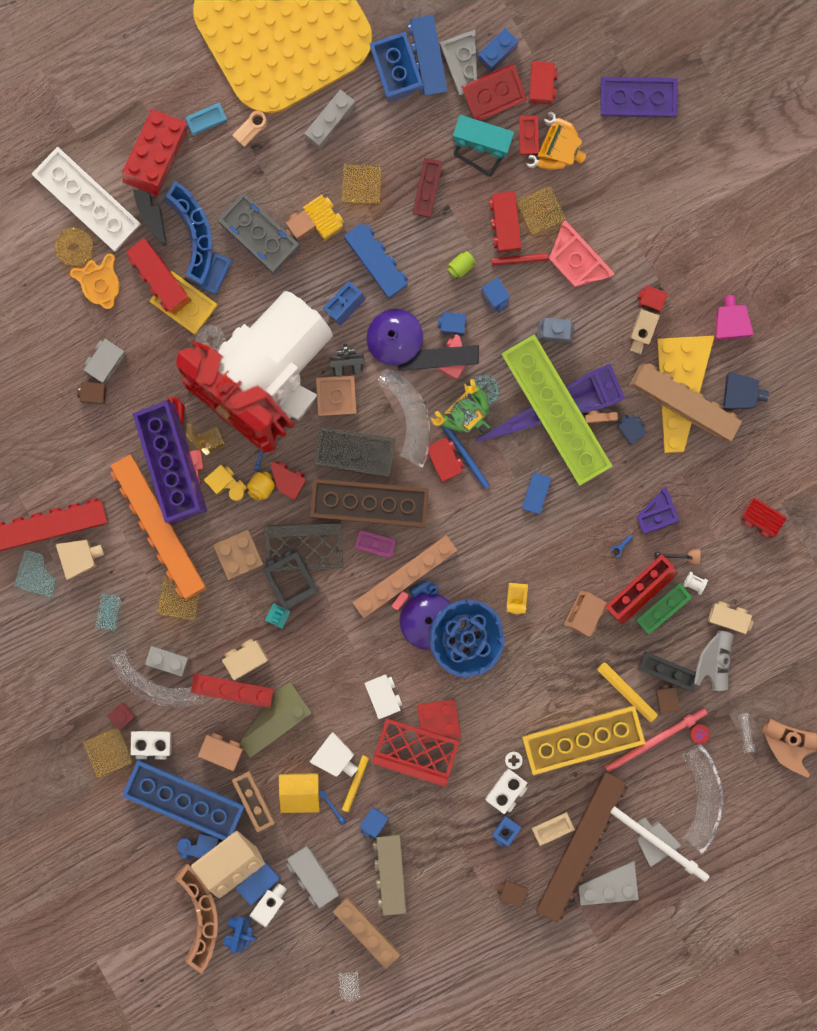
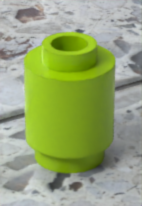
[448,251,476,279]

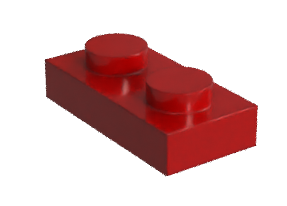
[519,116,539,155]

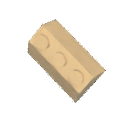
[191,831,265,899]

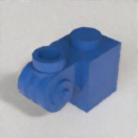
[177,832,219,860]

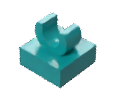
[265,603,291,629]

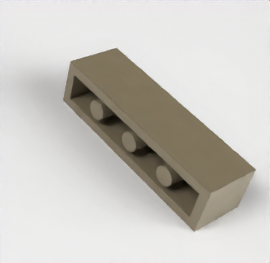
[373,834,406,916]

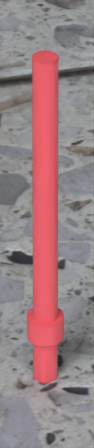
[605,708,708,773]

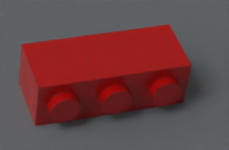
[489,191,521,254]

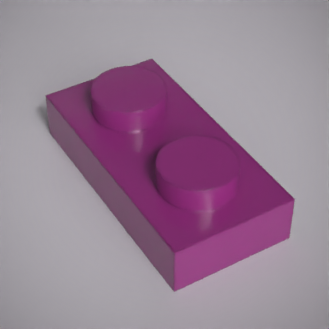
[354,530,396,558]

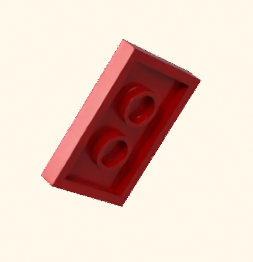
[461,64,527,121]

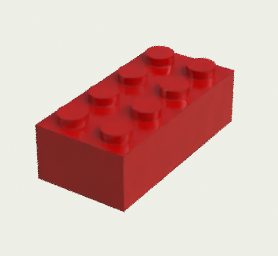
[122,109,187,196]

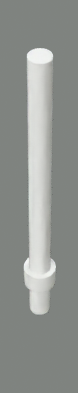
[610,806,709,882]

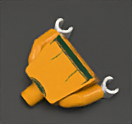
[527,112,586,170]

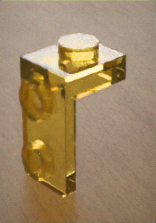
[186,423,226,455]

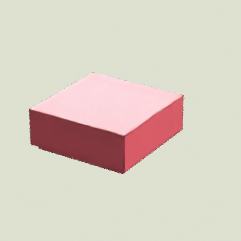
[391,591,408,610]

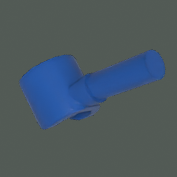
[610,535,633,557]

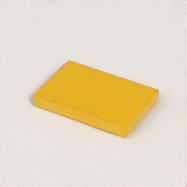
[149,271,218,336]

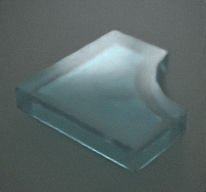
[14,550,57,598]

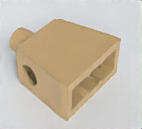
[630,309,660,354]
[56,540,105,580]

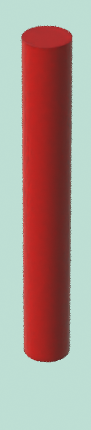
[491,253,549,266]

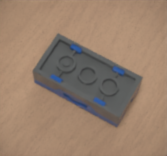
[217,192,300,275]

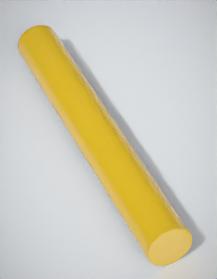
[342,755,369,812]

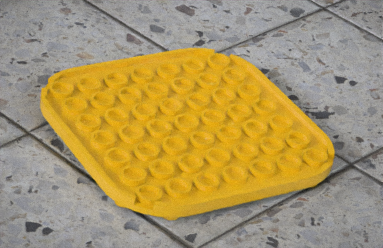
[193,0,372,113]

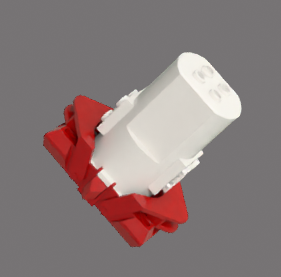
[176,291,333,453]

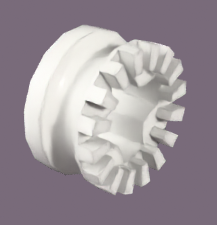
[505,751,523,769]

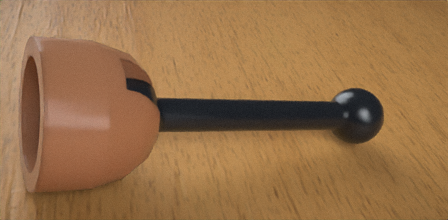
[654,549,701,565]

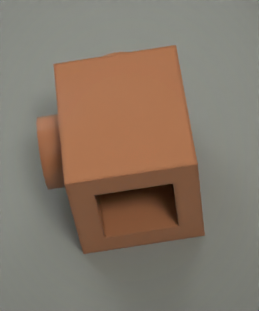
[285,210,316,242]

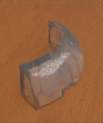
[377,368,431,468]
[108,650,205,708]
[681,744,723,855]

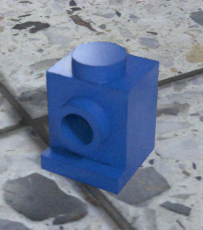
[492,815,522,847]

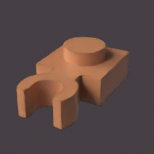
[584,410,618,424]

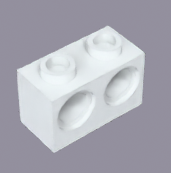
[131,731,172,759]
[485,768,528,814]

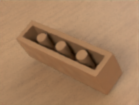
[333,896,400,969]

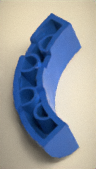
[163,181,212,286]

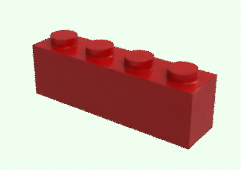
[126,238,192,314]
[605,554,678,625]
[190,673,274,708]

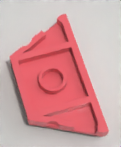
[549,220,615,287]

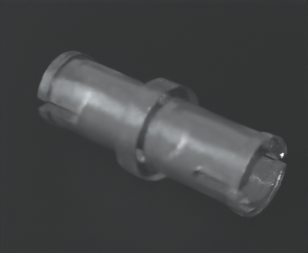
[738,713,756,753]

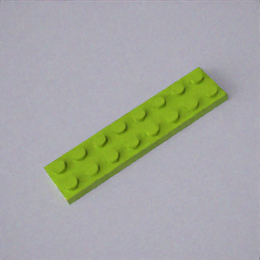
[501,334,613,486]

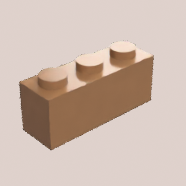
[232,770,276,832]

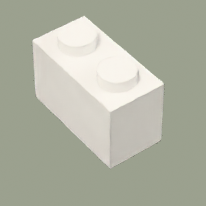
[365,675,402,719]

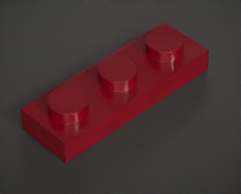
[412,158,443,218]

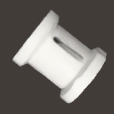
[683,571,708,595]

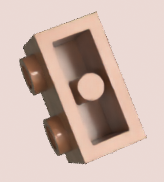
[564,591,607,637]
[198,732,244,771]

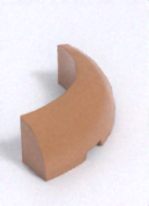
[174,864,218,974]

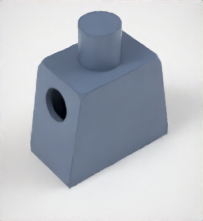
[537,318,574,344]

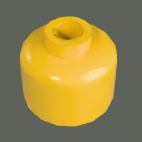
[247,471,275,501]

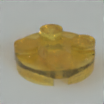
[55,228,94,267]

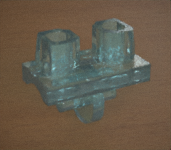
[95,593,121,631]

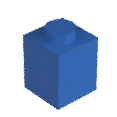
[438,312,466,336]
[360,807,389,838]

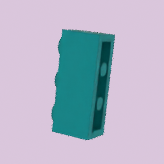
[452,115,514,159]

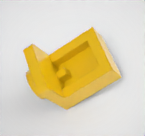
[507,583,528,614]

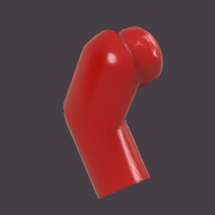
[166,396,185,423]

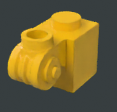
[204,465,247,501]

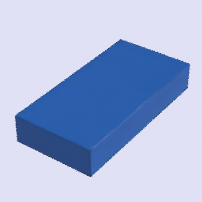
[199,252,233,295]
[521,472,551,515]

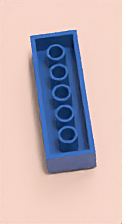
[122,760,245,840]

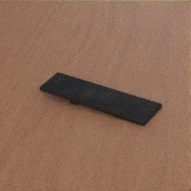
[398,345,479,371]

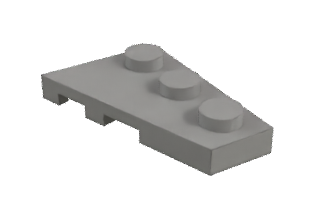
[439,30,477,97]
[578,860,638,905]

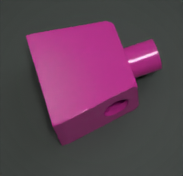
[714,295,753,340]

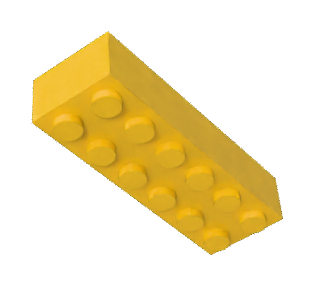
[521,706,645,775]

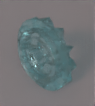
[470,375,499,404]

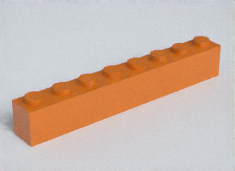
[110,454,207,600]

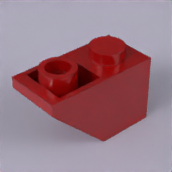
[270,461,307,501]

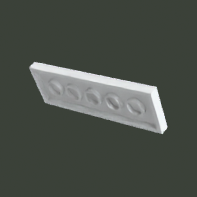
[32,147,141,252]

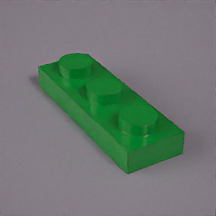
[636,583,693,635]

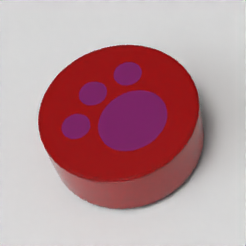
[690,724,710,744]

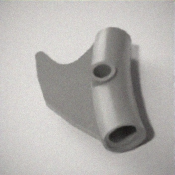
[694,631,734,691]

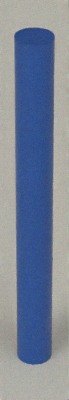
[441,426,490,489]

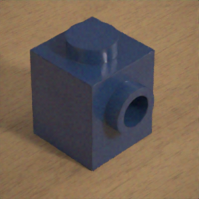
[617,415,647,446]

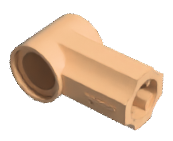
[233,111,268,147]

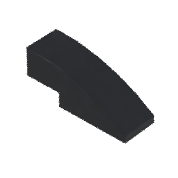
[133,189,167,246]

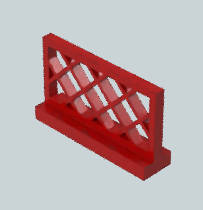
[372,718,460,787]

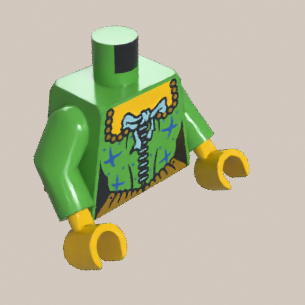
[431,379,490,434]

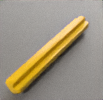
[597,662,658,722]

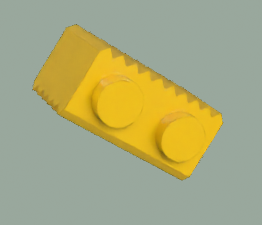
[303,195,344,241]

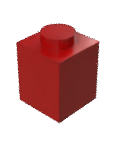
[637,285,668,314]

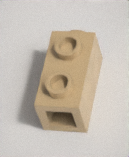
[707,601,753,634]

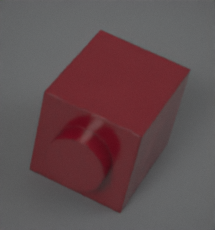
[107,703,137,731]

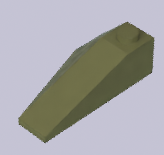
[239,681,313,758]

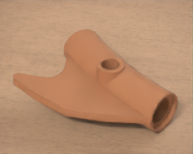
[762,718,817,777]

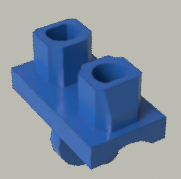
[223,917,257,953]

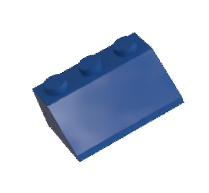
[369,31,423,102]

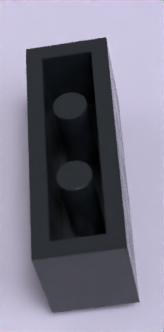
[637,652,696,692]

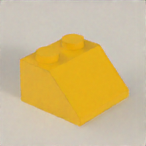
[279,773,319,813]

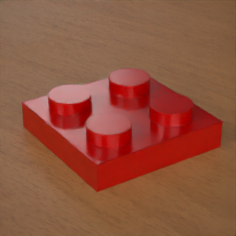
[417,699,461,743]

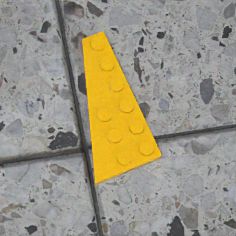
[657,336,714,453]

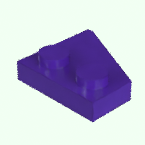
[636,487,680,535]

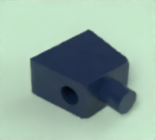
[722,372,769,410]

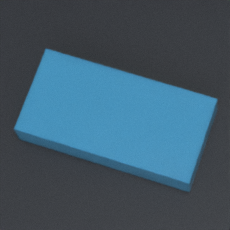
[185,102,227,136]

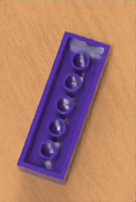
[133,401,208,524]

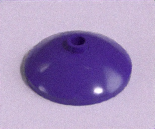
[366,309,423,366]
[400,593,452,650]

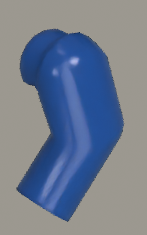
[409,580,438,598]

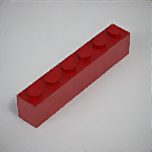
[0,498,109,551]

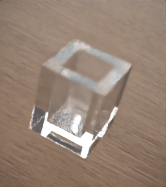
[339,971,360,1002]

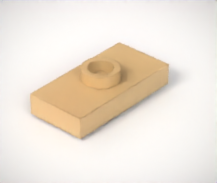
[532,812,575,846]

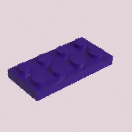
[600,77,677,118]

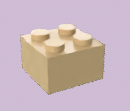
[222,639,270,680]

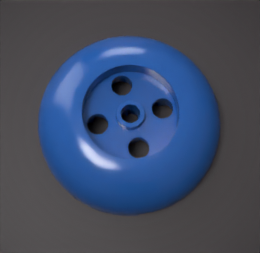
[429,600,505,677]

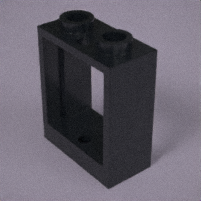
[263,549,319,610]

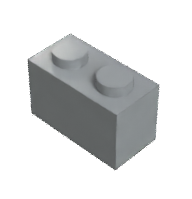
[84,339,126,384]
[145,646,190,677]

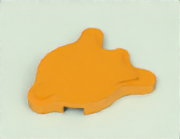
[70,253,120,310]

